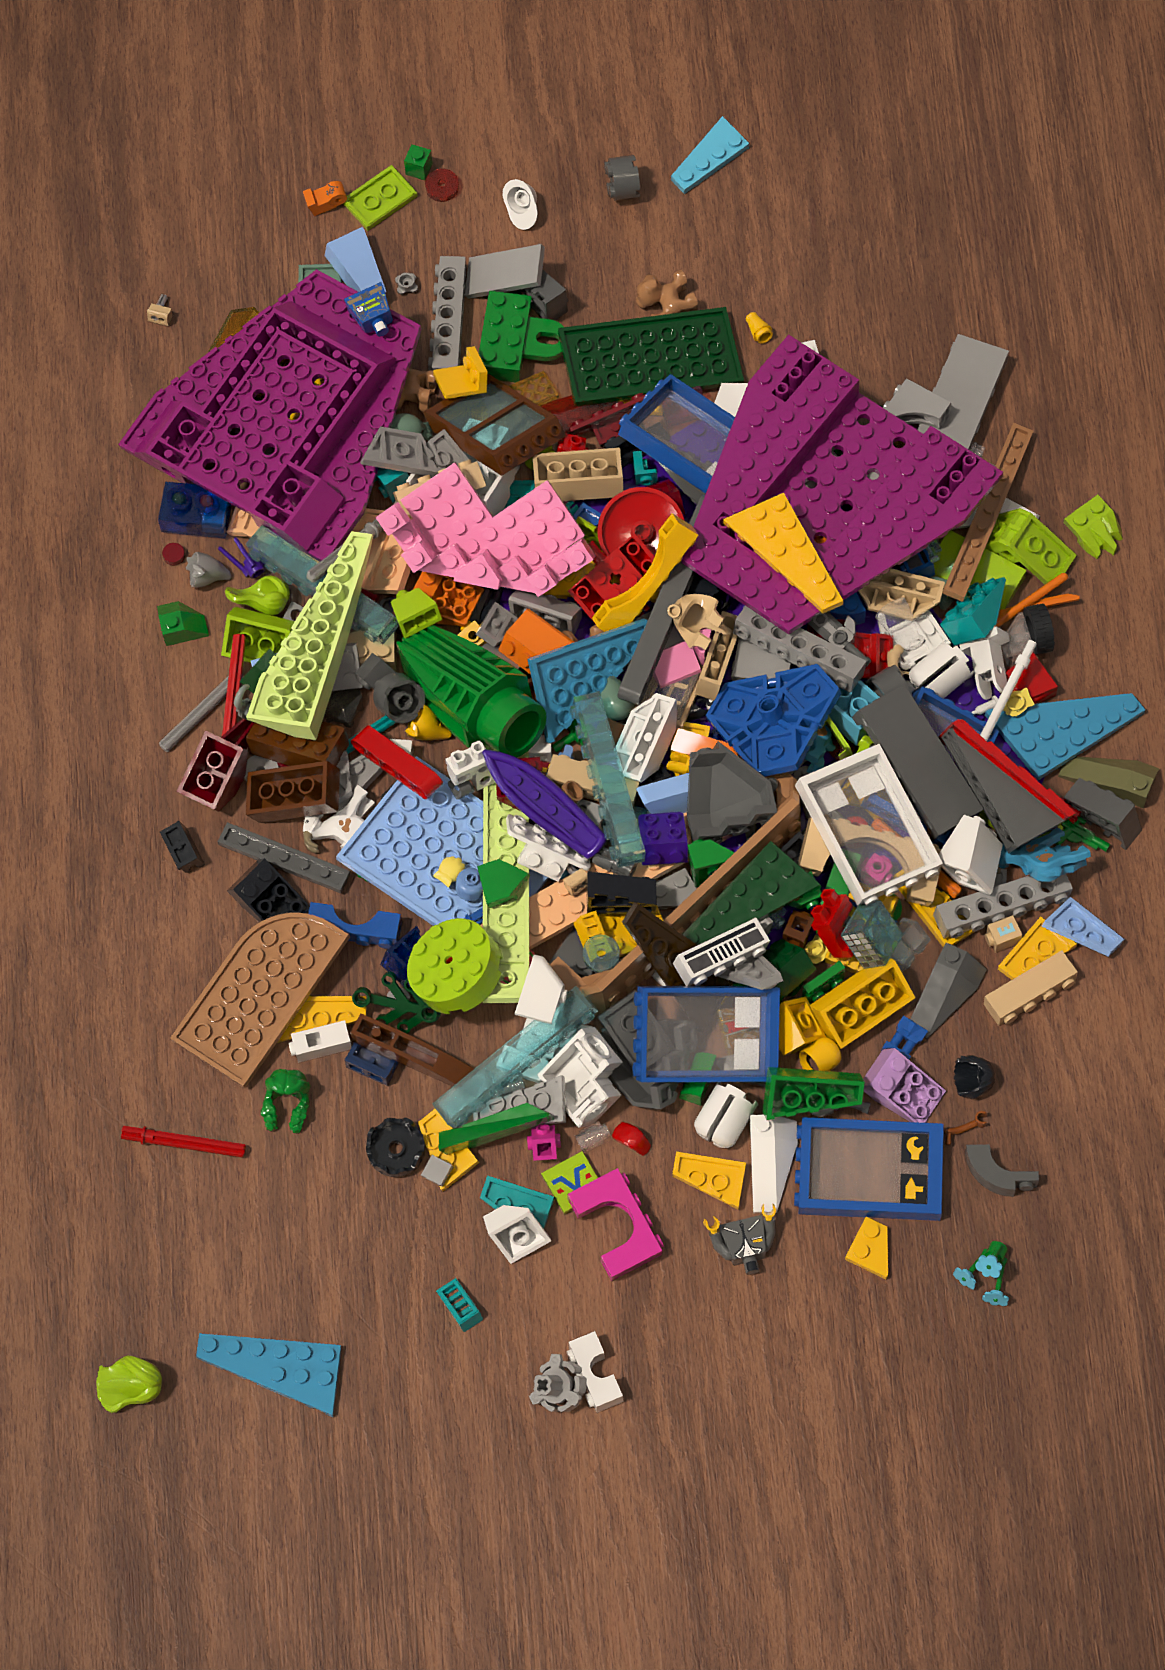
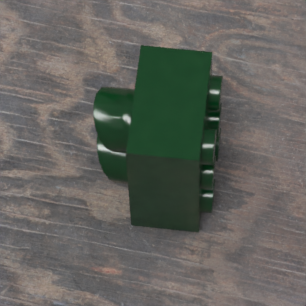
[732,939,817,1004]

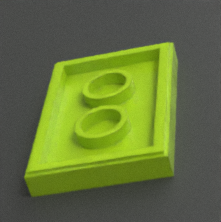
[343,165,418,231]

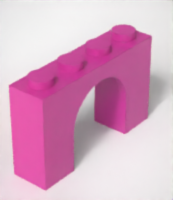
[567,1168,664,1281]

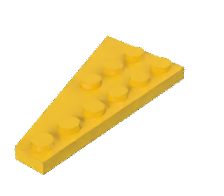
[723,493,843,613]

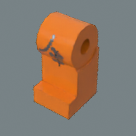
[303,181,347,216]

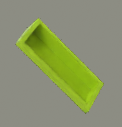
[932,530,1026,610]

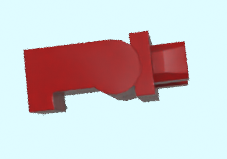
[811,889,867,958]

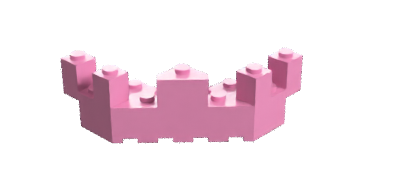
[375,462,596,597]

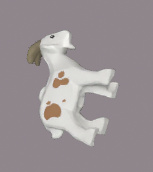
[303,784,375,853]

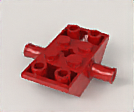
[568,533,655,623]

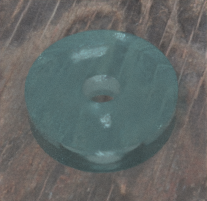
[582,935,620,973]

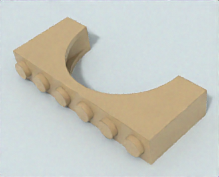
[798,814,942,907]

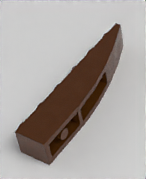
[350,1013,487,1097]

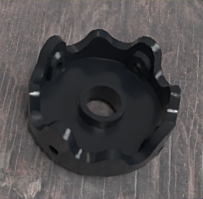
[366,1118,425,1177]

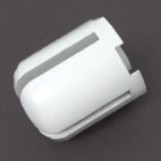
[909,640,974,699]
[694,1082,758,1148]

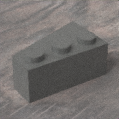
[1063,778,1142,850]

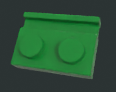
[802,961,845,1003]

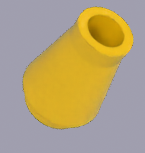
[746,312,773,344]

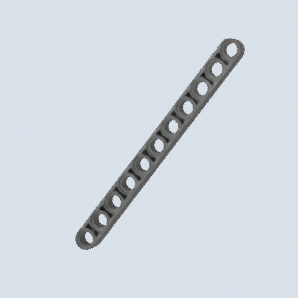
[617,494,705,705]

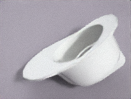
[503,179,538,230]

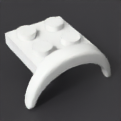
[878,610,951,670]

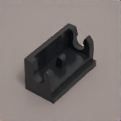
[160,821,205,873]

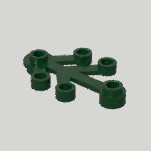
[352,971,441,1034]

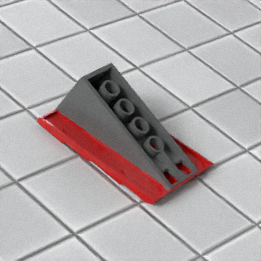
[938,719,1076,853]

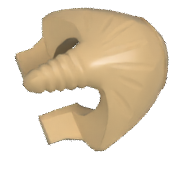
[667,594,729,650]

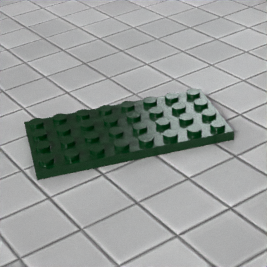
[558,307,744,407]

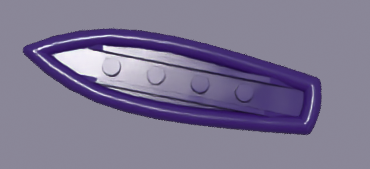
[482,749,607,859]

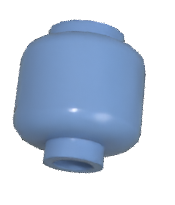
[455,868,483,901]

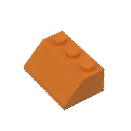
[498,609,574,674]

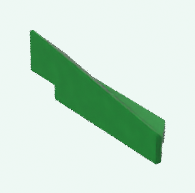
[438,1103,554,1155]

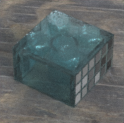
[841,900,903,969]

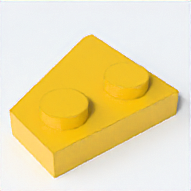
[845,1217,888,1279]

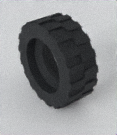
[1023,603,1055,655]

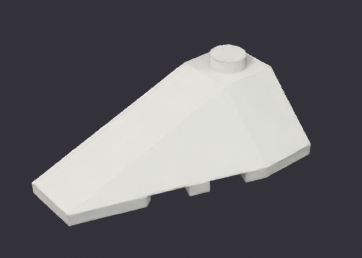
[750,1115,798,1214]

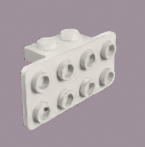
[506,814,591,882]

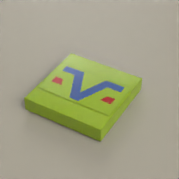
[541,1151,598,1215]

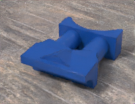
[881,1015,928,1060]

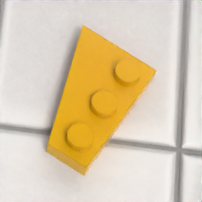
[998,917,1077,980]
[418,1108,479,1192]
[672,1152,746,1210]

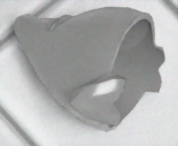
[186,552,231,588]

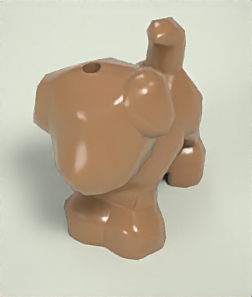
[636,270,698,316]
[396,369,437,412]

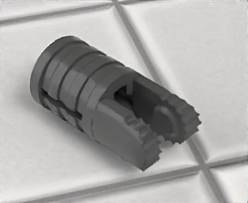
[592,847,637,876]

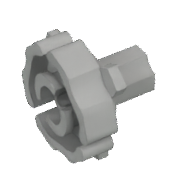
[529,1354,587,1412]

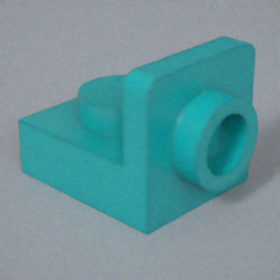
[633,451,658,486]

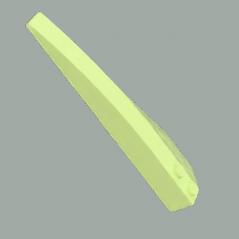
[246,531,373,740]

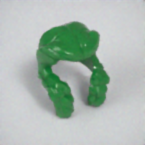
[260,1069,311,1133]

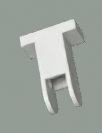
[960,626,1010,700]

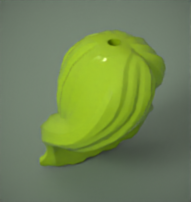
[225,575,290,615]
[96,1356,162,1413]

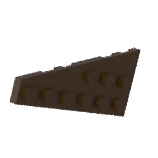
[622,902,734,1033]

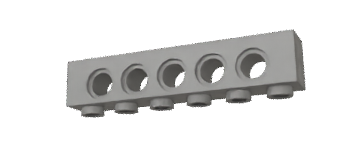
[428,256,467,370]
[733,606,866,692]
[933,874,1073,939]

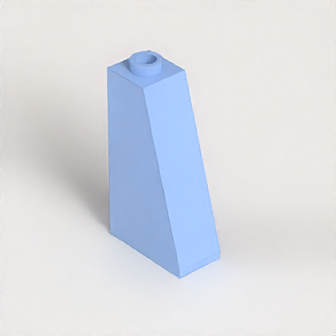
[325,227,386,293]

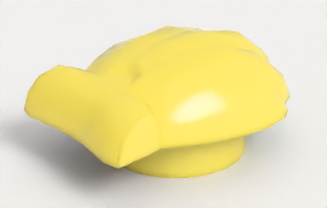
[1003,688,1034,716]
[433,856,465,887]
[804,935,828,964]

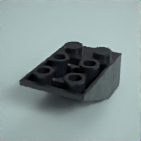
[227,858,310,922]

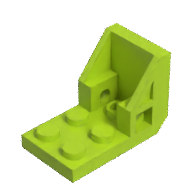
[985,508,1076,585]

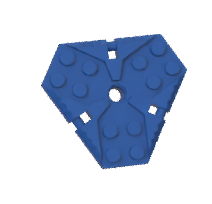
[706,664,842,777]

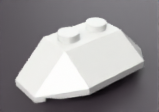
[614,693,677,782]

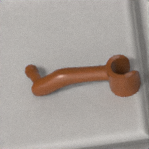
[944,1111,987,1145]

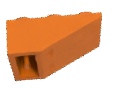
[413,571,484,627]

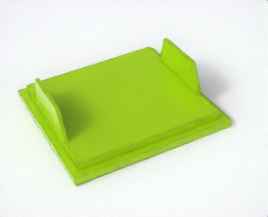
[823,715,853,760]

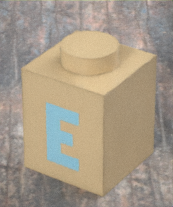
[985,915,1022,953]

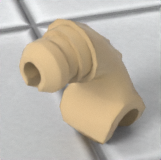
[887,644,909,678]

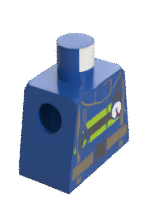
[344,282,393,337]

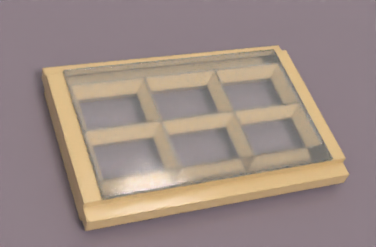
[635,665,703,729]

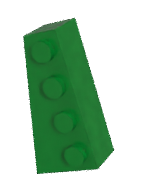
[763,1067,865,1120]

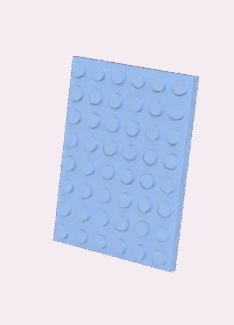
[336,756,549,926]

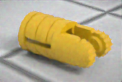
[666,751,690,774]

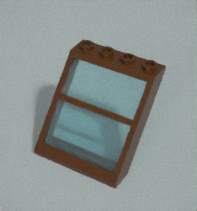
[423,374,566,476]

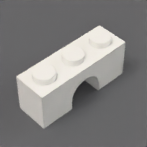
[566,1331,623,1413]

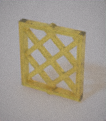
[509,371,559,406]

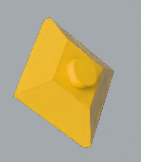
[779,997,826,1056]

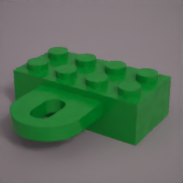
[479,291,564,383]

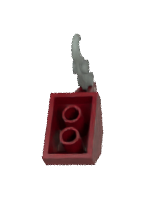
[176,684,255,812]

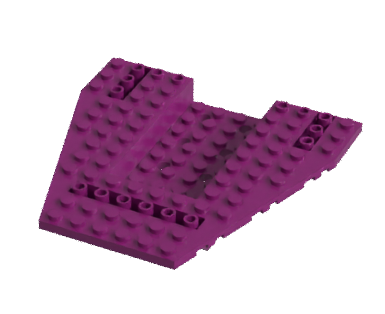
[118,269,422,562]
[681,334,1003,634]

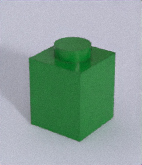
[404,144,433,180]

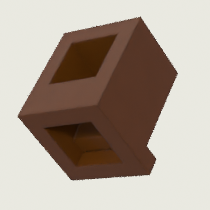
[782,910,814,949]

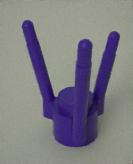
[218,537,266,579]

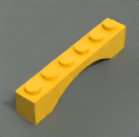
[592,513,698,632]

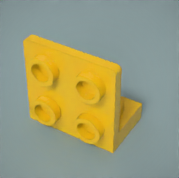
[433,346,488,399]

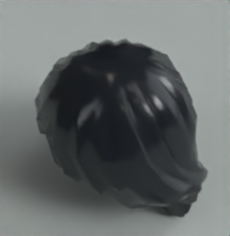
[954,1055,995,1099]

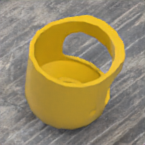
[799,1037,842,1071]

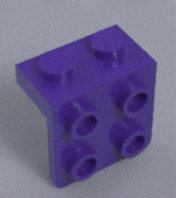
[638,812,688,865]

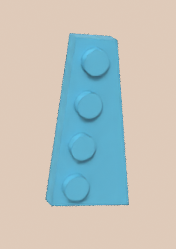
[671,116,749,194]

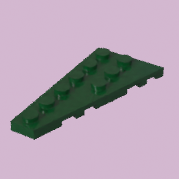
[682,841,821,945]

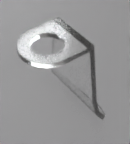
[875,598,926,652]

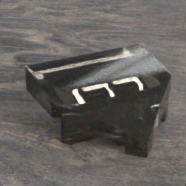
[324,688,364,728]

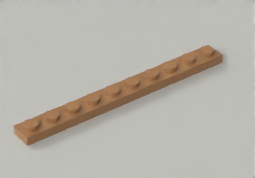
[942,423,1033,602]

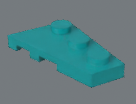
[480,1176,555,1229]

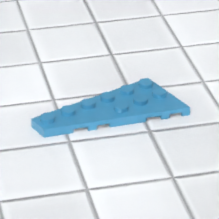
[196,1333,342,1417]

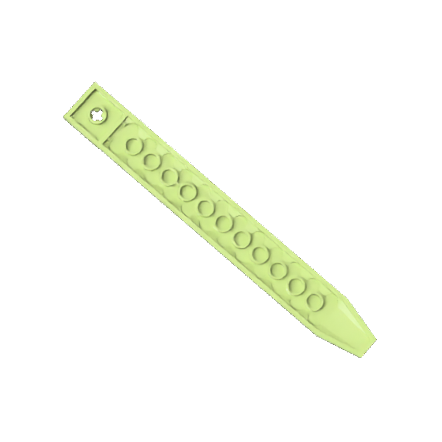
[483,748,529,1003]

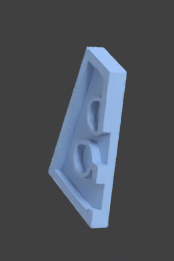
[1042,897,1124,957]

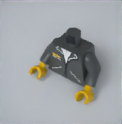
[703,1203,776,1275]

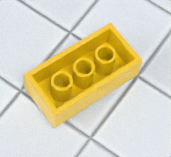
[809,955,915,1049]

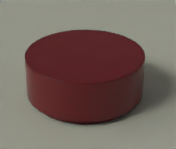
[162,543,185,566]

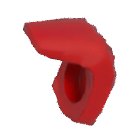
[612,1122,651,1156]

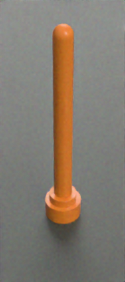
[993,573,1068,628]

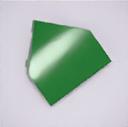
[477,859,530,908]

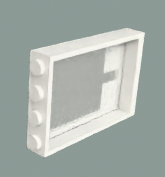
[795,744,943,906]

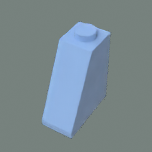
[636,773,689,814]

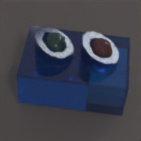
[158,481,232,539]

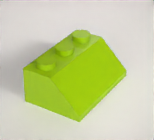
[221,607,295,663]

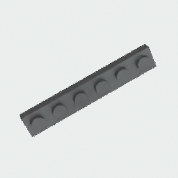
[217,822,351,893]

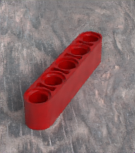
[351,725,443,800]

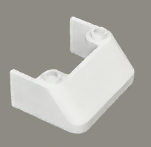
[515,954,569,1059]

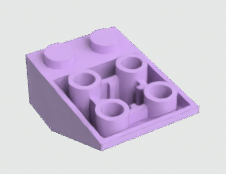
[863,1048,946,1123]

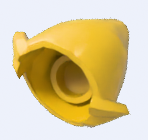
[405,704,452,741]

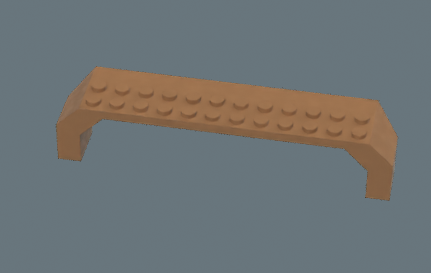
[550,772,801,1015]

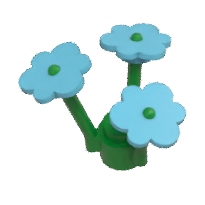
[953,1241,1009,1306]

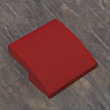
[853,632,893,679]

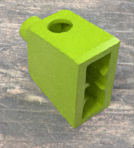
[391,588,442,638]

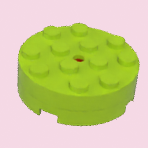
[407,918,503,1014]

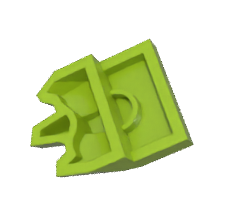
[1063,495,1123,559]

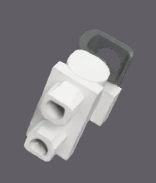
[445,741,496,800]

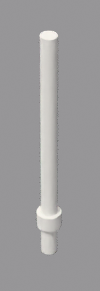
[980,640,1037,741]

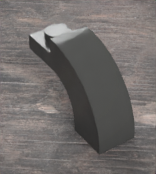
[965,1145,1039,1197]

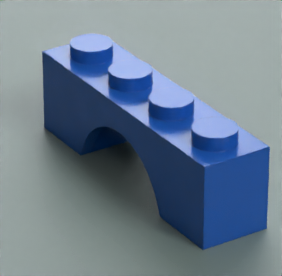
[308,902,402,949]

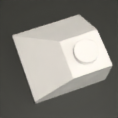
[483,1205,551,1264]

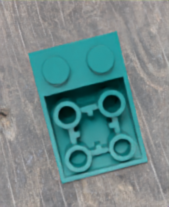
[940,577,1006,645]

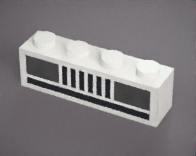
[673,918,770,986]

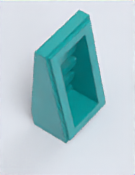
[436,1278,483,1332]

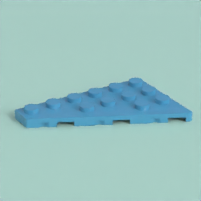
[527,619,648,743]
[985,693,1145,780]

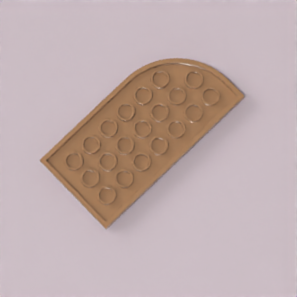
[170,913,350,1088]

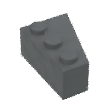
[516,269,568,320]

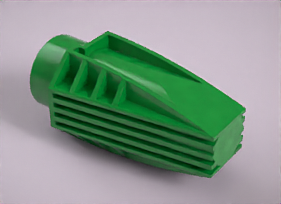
[396,625,547,758]

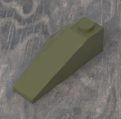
[1058,757,1160,809]

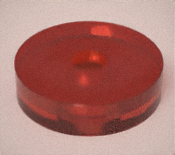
[425,169,459,202]

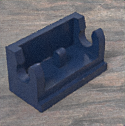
[344,1042,399,1086]

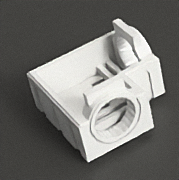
[537,1027,622,1128]

